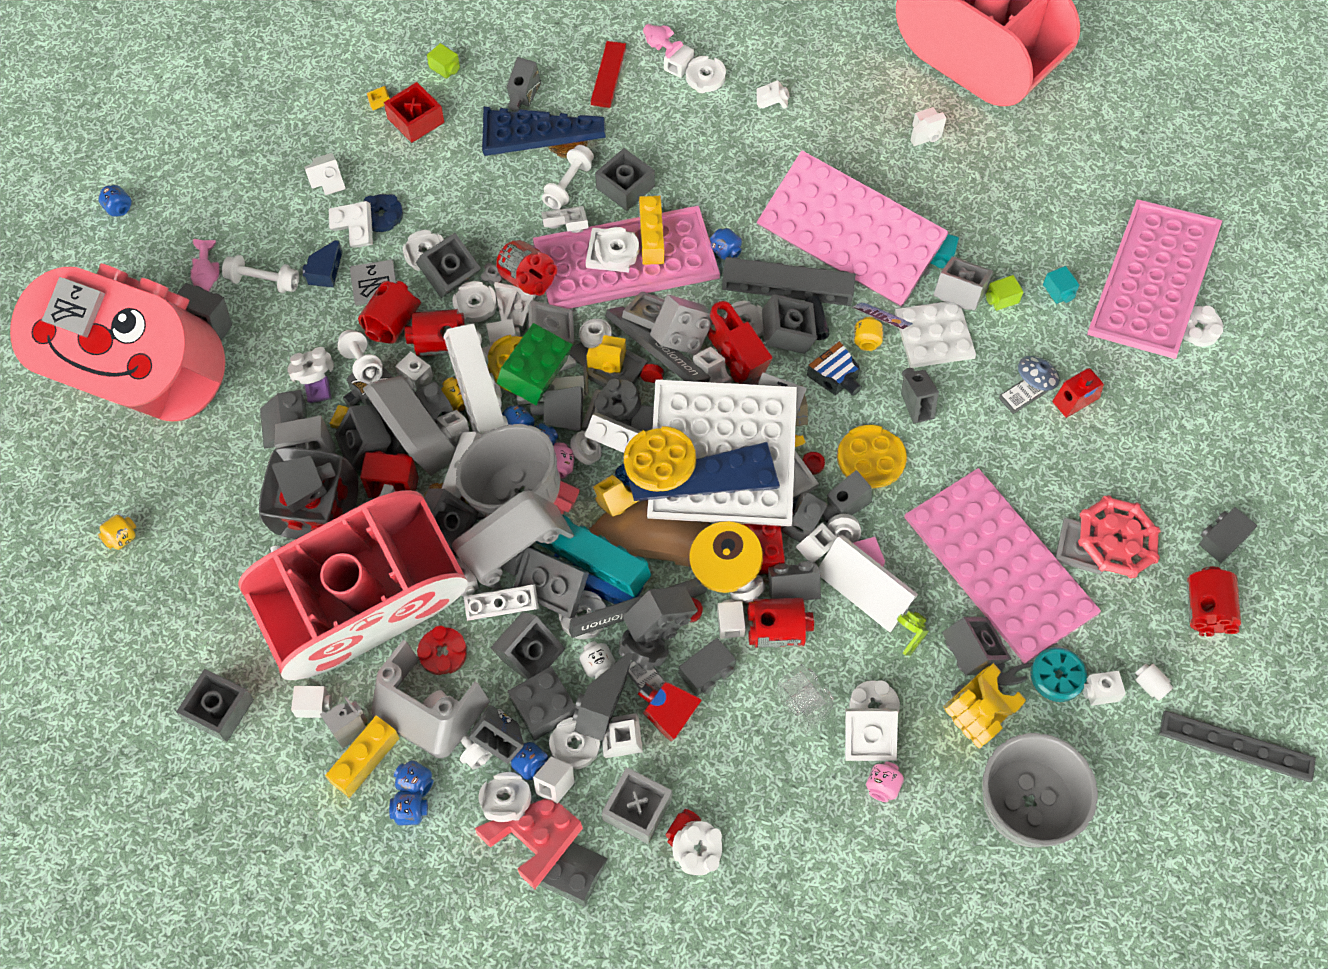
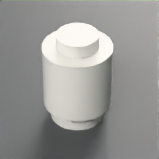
[1135,663,1174,701]

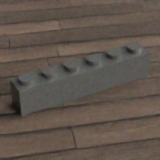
[722,257,856,306]

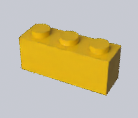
[639,196,664,265]
[325,715,400,798]

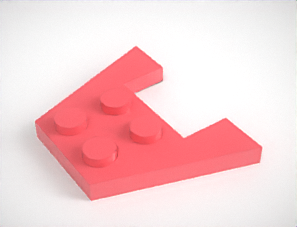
[475,798,583,889]

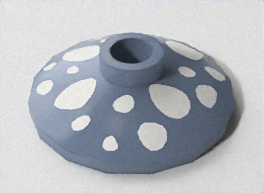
[1018,356,1060,391]

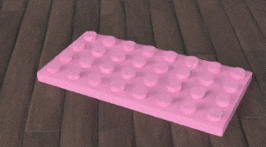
[756,151,949,307]
[1087,199,1223,359]
[533,206,720,309]
[904,468,1101,664]

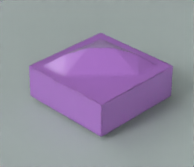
[305,376,332,403]

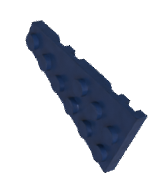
[482,106,606,156]

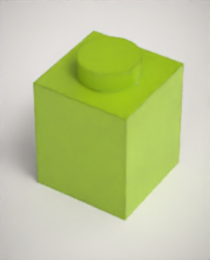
[427,43,460,79]
[986,275,1024,311]

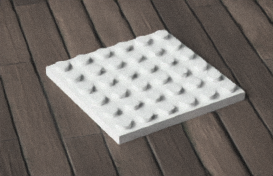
[647,380,797,526]

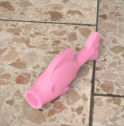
[643,24,683,59]
[191,239,220,291]

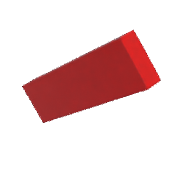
[590,41,626,108]

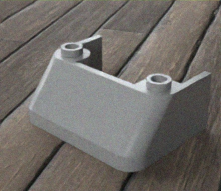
[363,375,456,476]
[452,491,574,590]
[371,640,490,758]

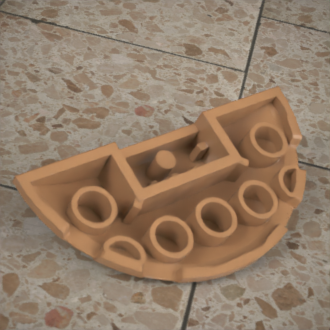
[590,500,710,567]

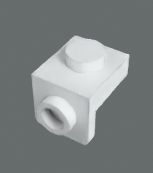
[757,81,789,108]

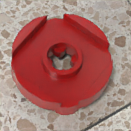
[417,626,467,675]

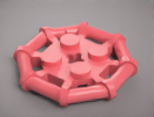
[1078,495,1161,579]

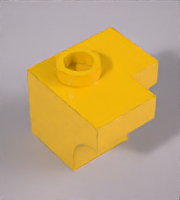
[587,335,626,373]
[593,475,638,517]

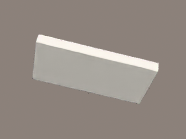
[818,535,918,632]

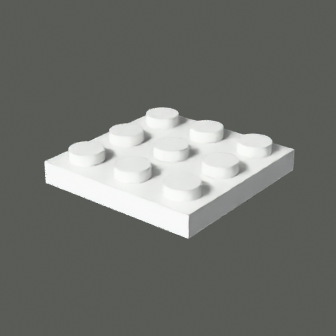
[895,302,976,368]

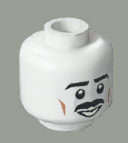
[579,641,616,679]

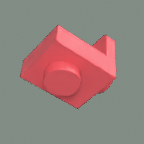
[554,481,580,514]

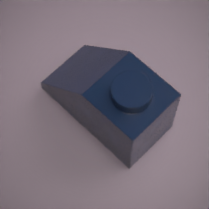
[303,240,343,288]

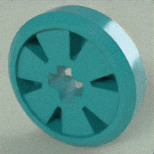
[1030,647,1087,702]

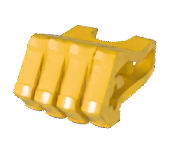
[943,663,1026,748]

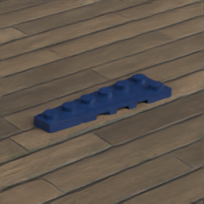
[628,442,780,501]

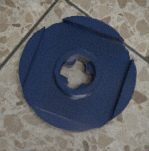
[363,194,403,232]

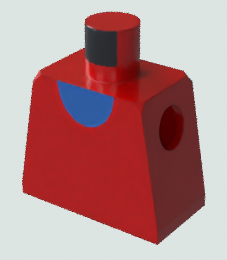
[1052,368,1104,418]
[637,682,702,742]

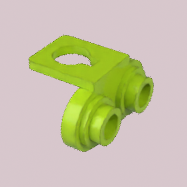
[897,611,929,656]

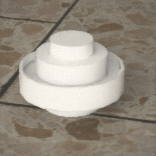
[579,319,612,348]
[570,431,602,465]
[826,514,861,543]
[730,575,765,604]

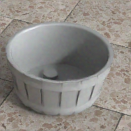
[456,424,560,517]
[982,733,1098,848]

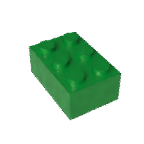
[496,323,573,406]

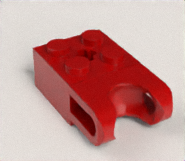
[707,301,773,384]

